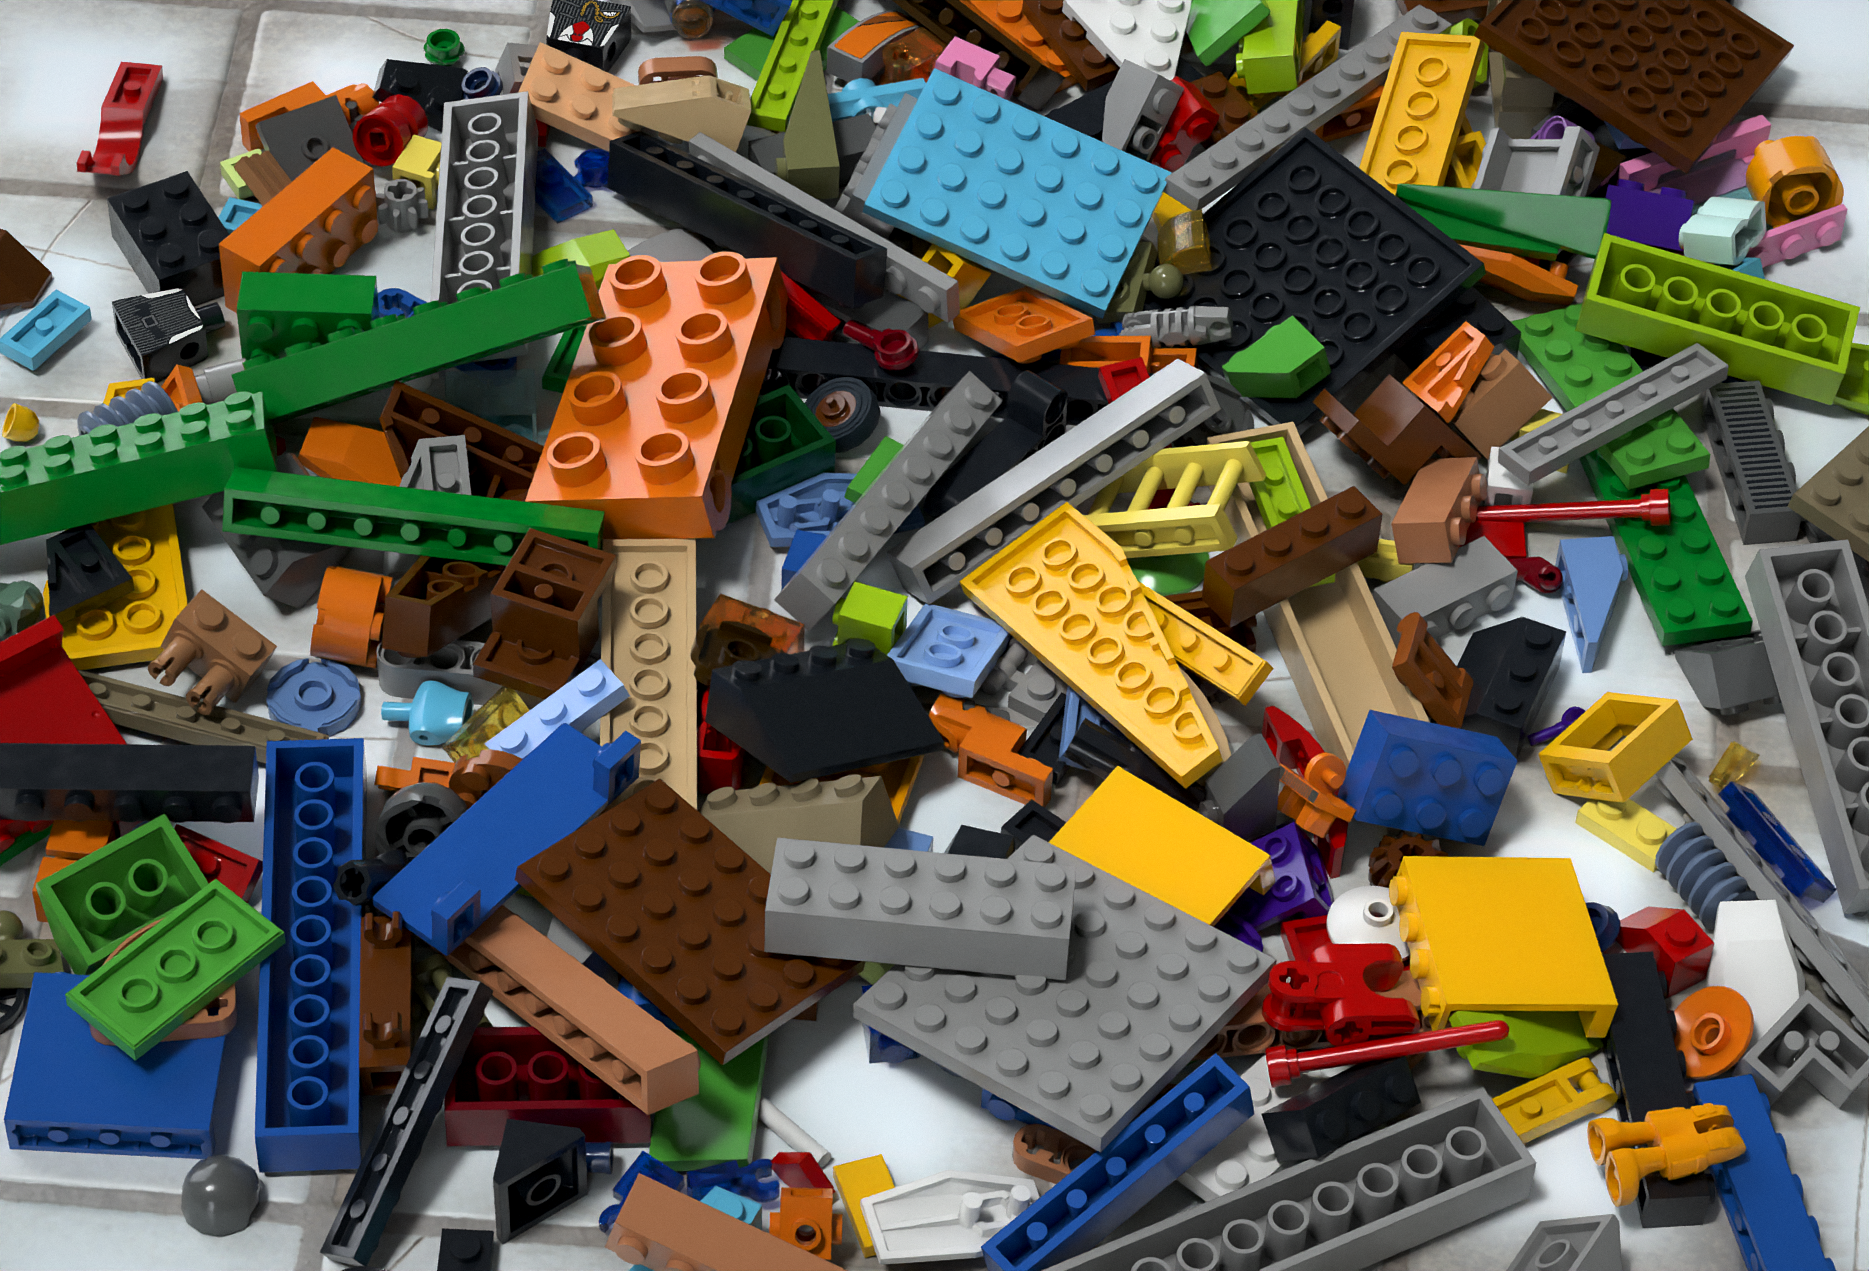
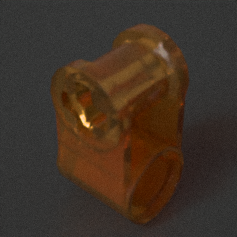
[879,27,948,85]

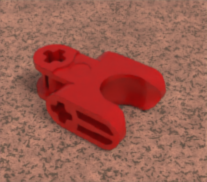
[1262,943,1420,1047]

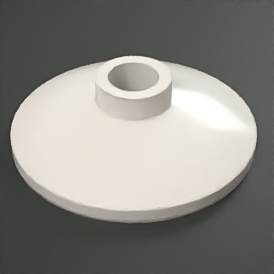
[1326,886,1411,962]

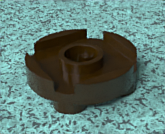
[690,621,785,686]

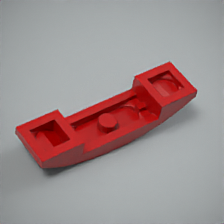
[1262,706,1348,879]

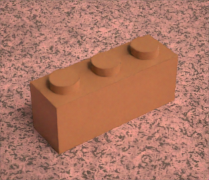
[1391,457,1487,564]

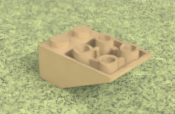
[612,75,752,152]

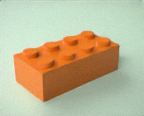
[219,147,378,313]

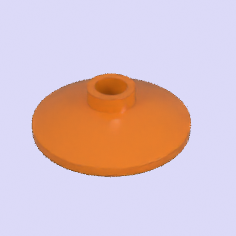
[1674,986,1754,1080]

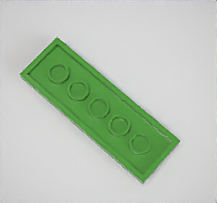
[1510,303,1711,490]

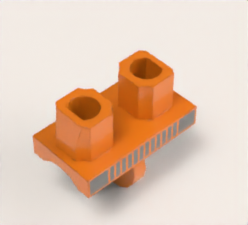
[1277,752,1356,839]

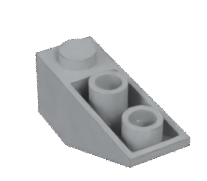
[1102,59,1184,162]

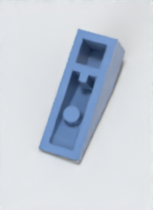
[1555,536,1628,673]

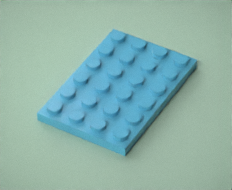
[863,68,1172,319]

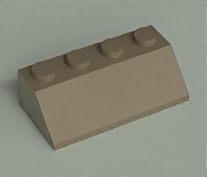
[698,774,899,874]

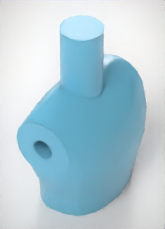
[381,680,474,746]

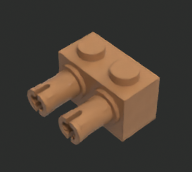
[1450,349,1553,460]
[148,589,277,715]

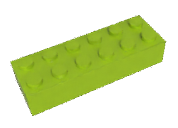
[1575,233,1860,405]

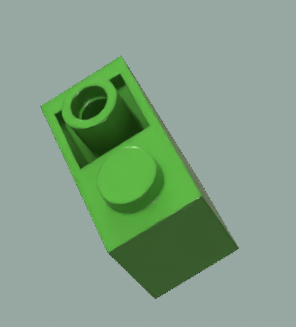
[1222,315,1331,398]

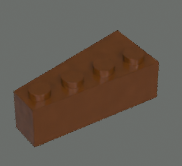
[382,555,507,658]

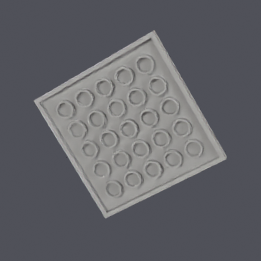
[853,835,1277,1152]

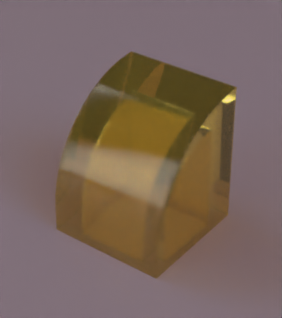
[1157,209,1212,275]

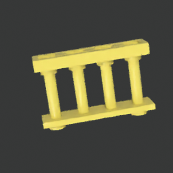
[1083,441,1266,558]

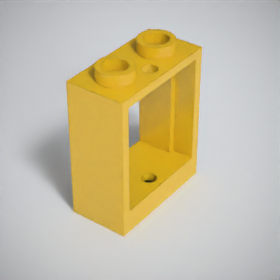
[1538,692,1693,803]

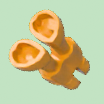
[1587,1103,1746,1207]

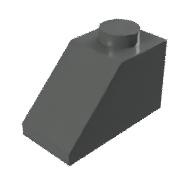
[1199,733,1280,840]

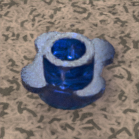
[574,149,609,188]

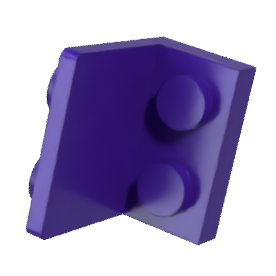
[1226,822,1334,932]

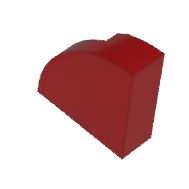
[768,1152,835,1194]

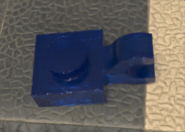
[687,1159,780,1203]

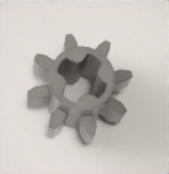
[376,179,429,233]

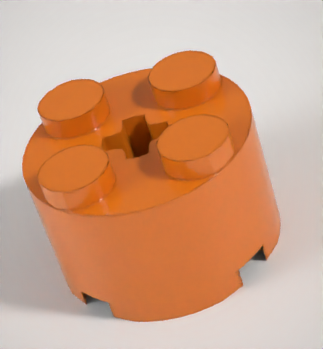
[310,566,393,669]

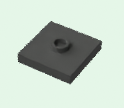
[255,95,365,181]

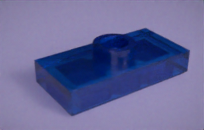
[535,148,593,224]

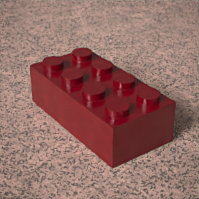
[444,1026,651,1146]

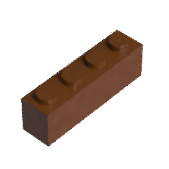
[1202,486,1383,628]

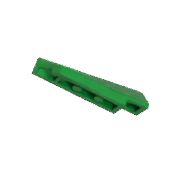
[1395,183,1612,261]

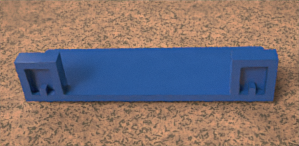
[373,723,641,956]

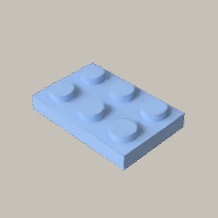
[887,603,1012,698]

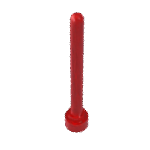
[1476,489,1671,526]
[1265,1020,1509,1088]

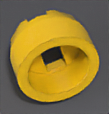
[2,403,39,442]

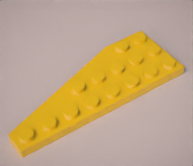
[43,378,188,670]
[959,502,1223,789]

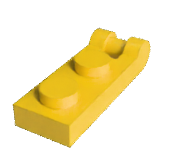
[1492,1057,1618,1144]

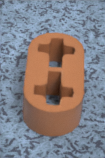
[638,56,718,85]

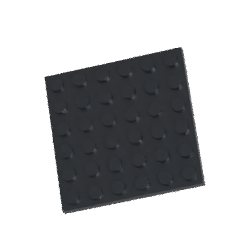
[1142,127,1486,435]

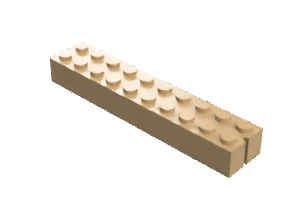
[1207,422,1430,771]

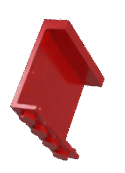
[0,615,127,853]

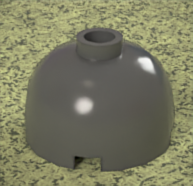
[375,782,468,857]

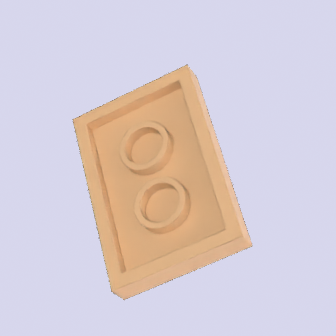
[518,42,641,152]

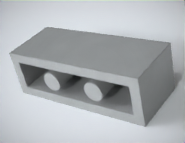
[1373,536,1518,649]

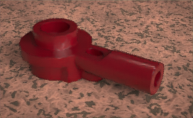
[843,320,919,370]

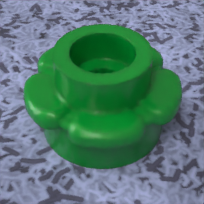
[423,29,465,66]

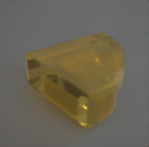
[1708,741,1760,790]

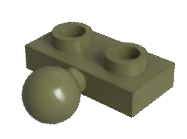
[1095,242,1184,323]
[0,910,64,988]

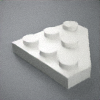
[1062,0,1192,80]

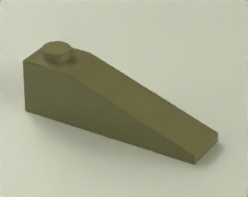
[775,50,840,199]

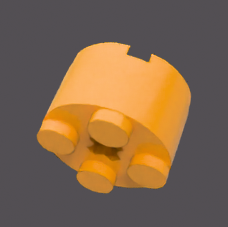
[1745,136,1844,229]

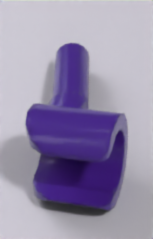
[1527,706,1585,746]

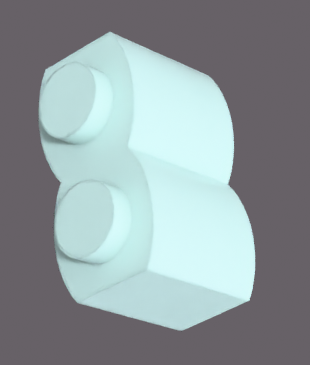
[1679,196,1766,266]

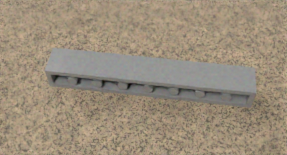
[886,359,1221,605]
[774,371,1003,631]

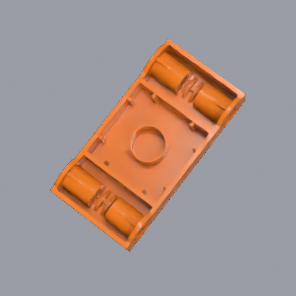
[525,251,789,539]

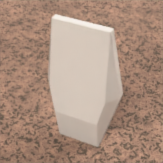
[1706,900,1805,1066]
[860,1170,1040,1265]

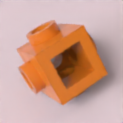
[769,1187,843,1260]

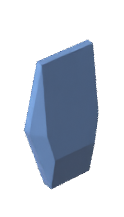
[755,473,925,547]

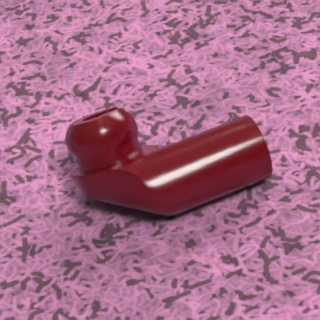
[1507,556,1563,594]

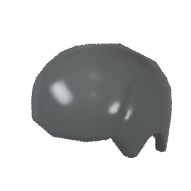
[181,1155,261,1236]

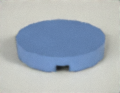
[266,658,361,737]

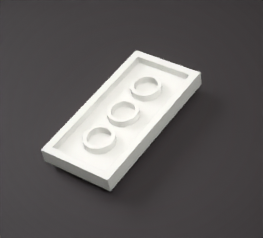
[1176,1054,1330,1202]

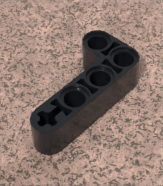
[924,370,1068,519]

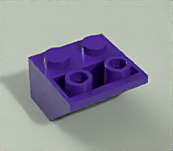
[1606,179,1694,255]

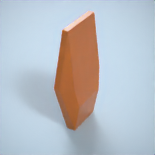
[1459,244,1578,305]
[298,417,402,487]

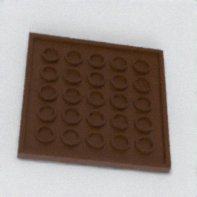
[1474,0,1795,173]

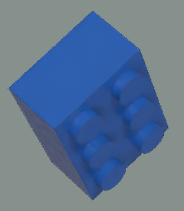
[1337,710,1517,846]

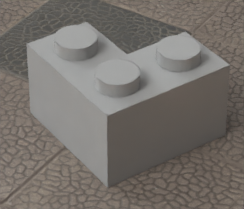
[1731,989,1869,1108]

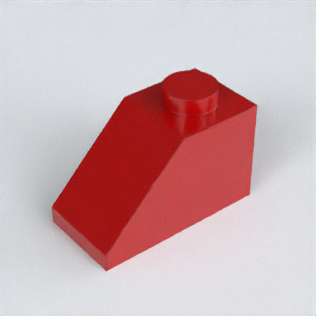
[1616,906,1715,998]

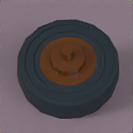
[805,377,881,453]

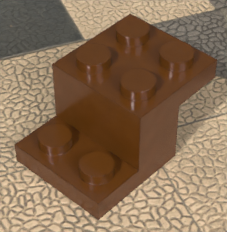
[1313,374,1482,485]
[473,528,617,700]

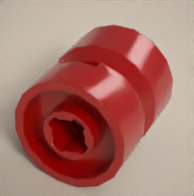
[353,94,428,167]

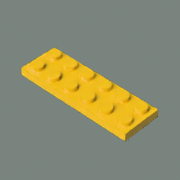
[1359,32,1485,195]

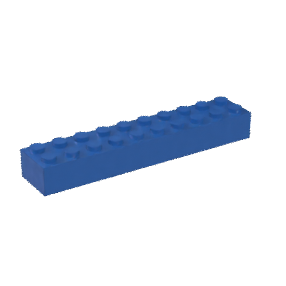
[255,738,367,1173]

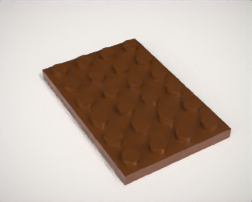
[515,779,866,1065]

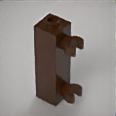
[359,911,415,1096]

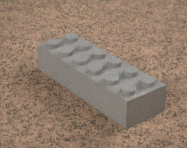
[764,838,1077,980]

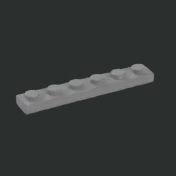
[1498,343,1728,486]

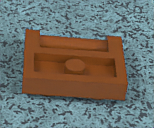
[1392,612,1473,728]

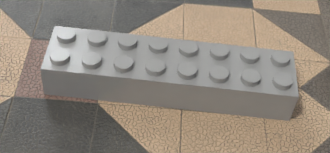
[430,91,539,364]
[1745,539,1869,914]

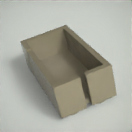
[1486,0,1559,139]

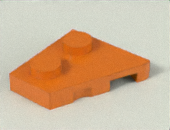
[1402,321,1495,424]

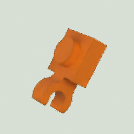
[374,757,456,792]

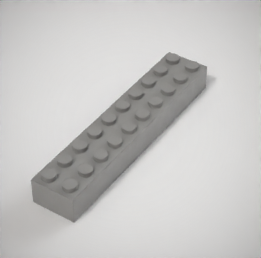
[1042,1087,1537,1271]

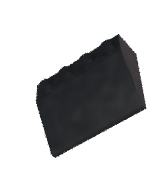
[705,638,944,783]

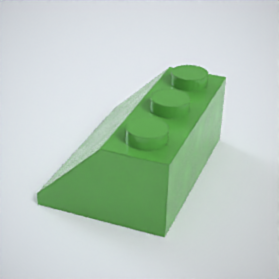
[35,814,209,975]

